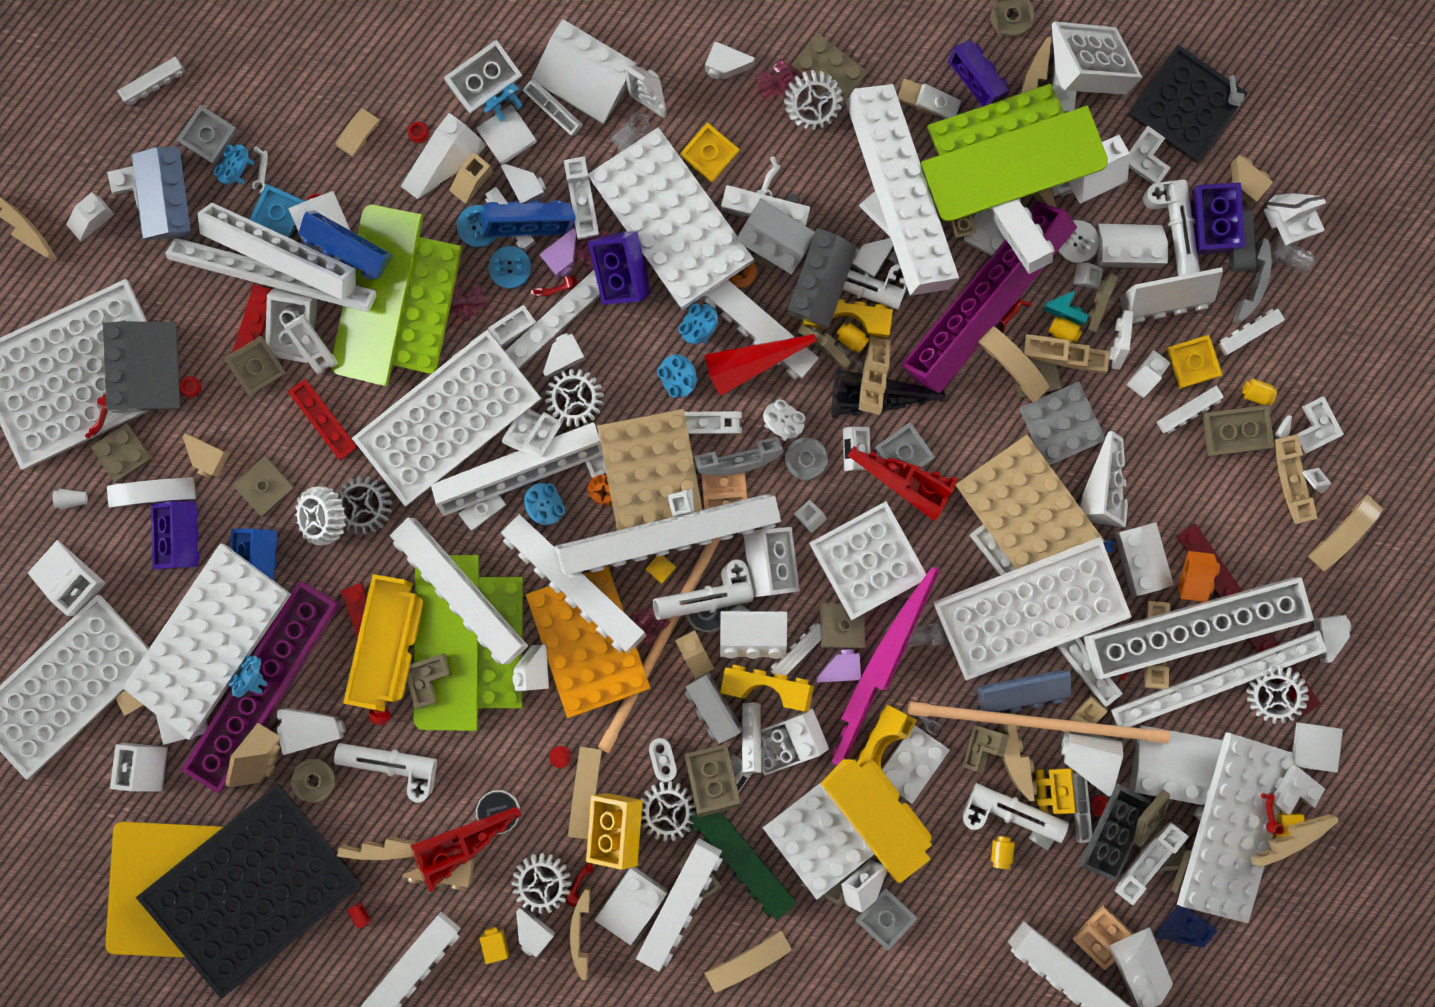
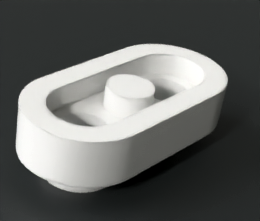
[649,738,677,782]

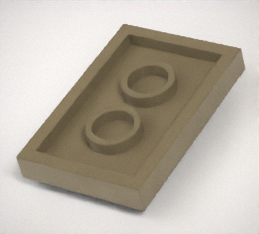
[791,33,868,106]
[1202,405,1275,456]
[684,744,742,817]

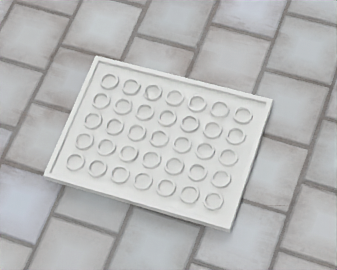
[0,279,182,471]

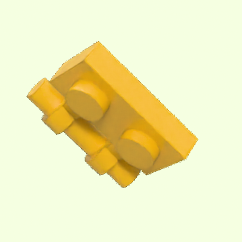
[1034,768,1077,814]

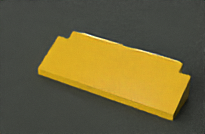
[343,574,424,712]
[820,759,932,883]

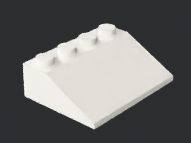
[531,19,636,125]
[1052,21,1142,95]
[1120,267,1223,324]
[1129,725,1223,805]

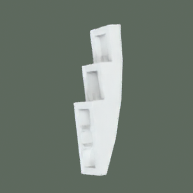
[452,305,536,357]

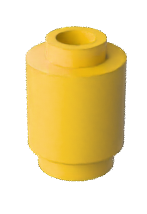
[1048,317,1082,343]
[836,322,869,353]
[1242,378,1277,405]
[991,836,1015,869]

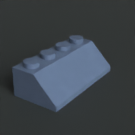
[131,147,191,240]
[976,670,1071,713]

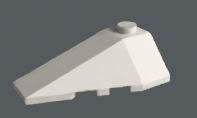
[624,65,666,118]
[401,113,487,200]
[1080,431,1128,527]

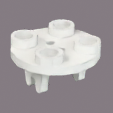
[1058,220,1099,264]
[763,399,805,441]

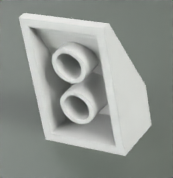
[265,288,317,363]
[594,867,668,945]

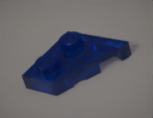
[1154,905,1217,948]

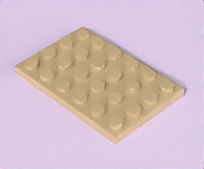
[597,409,702,531]
[955,435,1105,570]

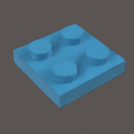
[249,184,305,239]

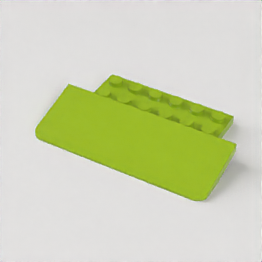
[921,84,1108,221]
[332,205,463,386]
[413,555,524,731]

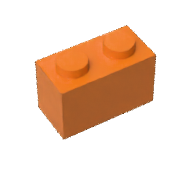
[1178,551,1220,602]

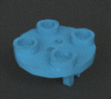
[483,82,523,122]
[214,144,255,185]
[457,205,498,248]
[488,246,532,289]
[678,304,719,344]
[657,354,698,398]
[524,483,565,525]
[229,655,267,698]

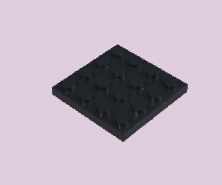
[1127,45,1248,164]

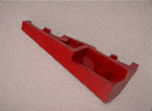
[705,334,817,396]
[848,446,958,521]
[410,806,522,892]

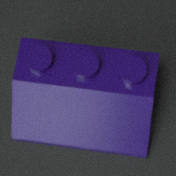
[948,40,1010,107]
[1191,182,1245,254]
[588,231,651,305]
[151,501,200,569]

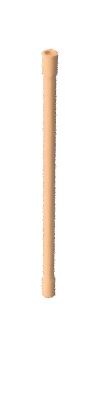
[598,538,720,753]
[908,702,1170,744]

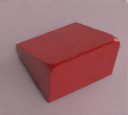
[347,902,371,929]

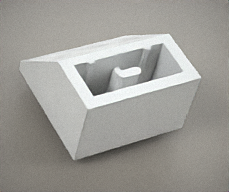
[110,742,168,791]

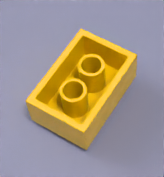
[586,793,643,870]

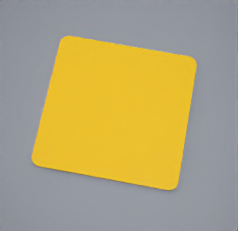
[105,822,223,958]

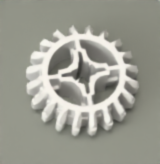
[784,70,843,130]
[545,369,604,427]
[294,486,346,545]
[1247,665,1309,724]
[640,781,697,841]
[512,853,572,914]

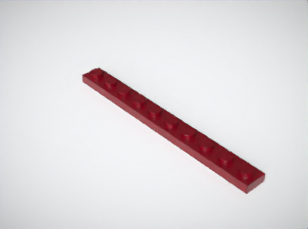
[1176,524,1321,716]

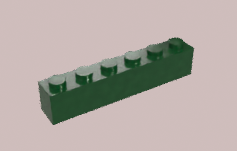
[691,812,796,921]

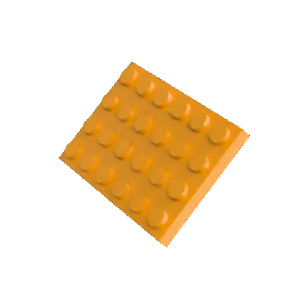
[526,565,651,719]

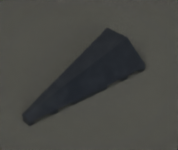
[831,369,946,418]

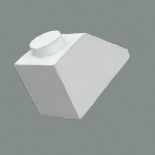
[705,42,755,79]
[501,164,547,204]
[67,192,114,242]
[851,238,893,278]
[543,333,585,379]
[1313,615,1351,663]
[513,645,549,691]
[841,859,887,913]
[516,905,555,957]

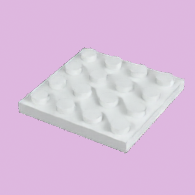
[809,502,926,620]
[763,783,874,899]

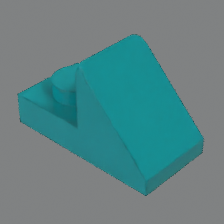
[1042,291,1089,326]

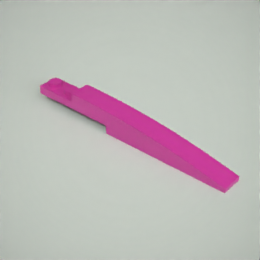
[832,567,940,765]

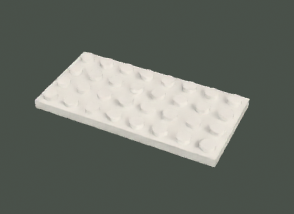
[588,127,754,310]
[352,330,542,506]
[933,537,1131,680]
[123,543,291,740]
[0,595,149,780]
[1177,732,1293,923]

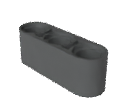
[1228,209,1256,272]

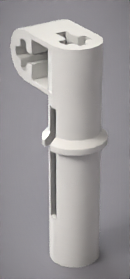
[1143,180,1200,276]
[843,264,907,310]
[653,560,753,620]
[334,743,437,802]
[962,783,1069,843]

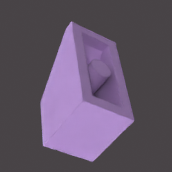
[540,228,578,279]
[816,649,861,683]

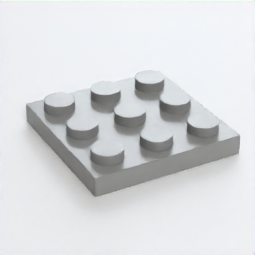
[1019,381,1106,465]

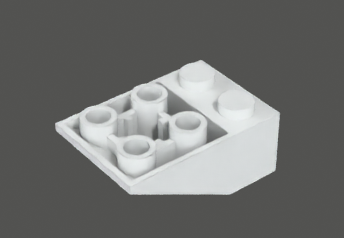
[28,540,106,616]
[761,709,829,776]

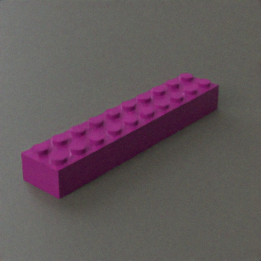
[901,201,1077,393]
[181,581,342,794]

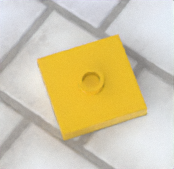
[679,122,740,183]
[1166,335,1223,389]

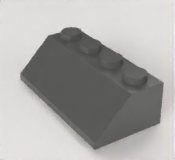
[788,228,857,329]

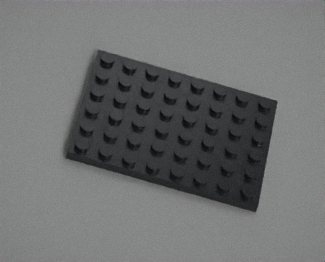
[136,783,362,999]

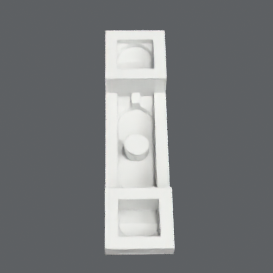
[564,156,599,240]
[107,477,196,508]
[1115,822,1189,905]

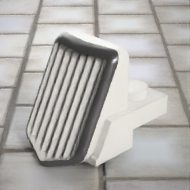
[1264,193,1326,246]

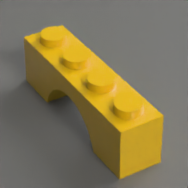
[803,299,893,338]
[720,665,814,712]
[857,705,917,770]

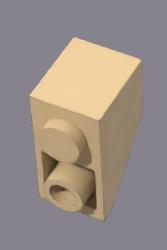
[449,152,493,205]
[1231,155,1273,207]

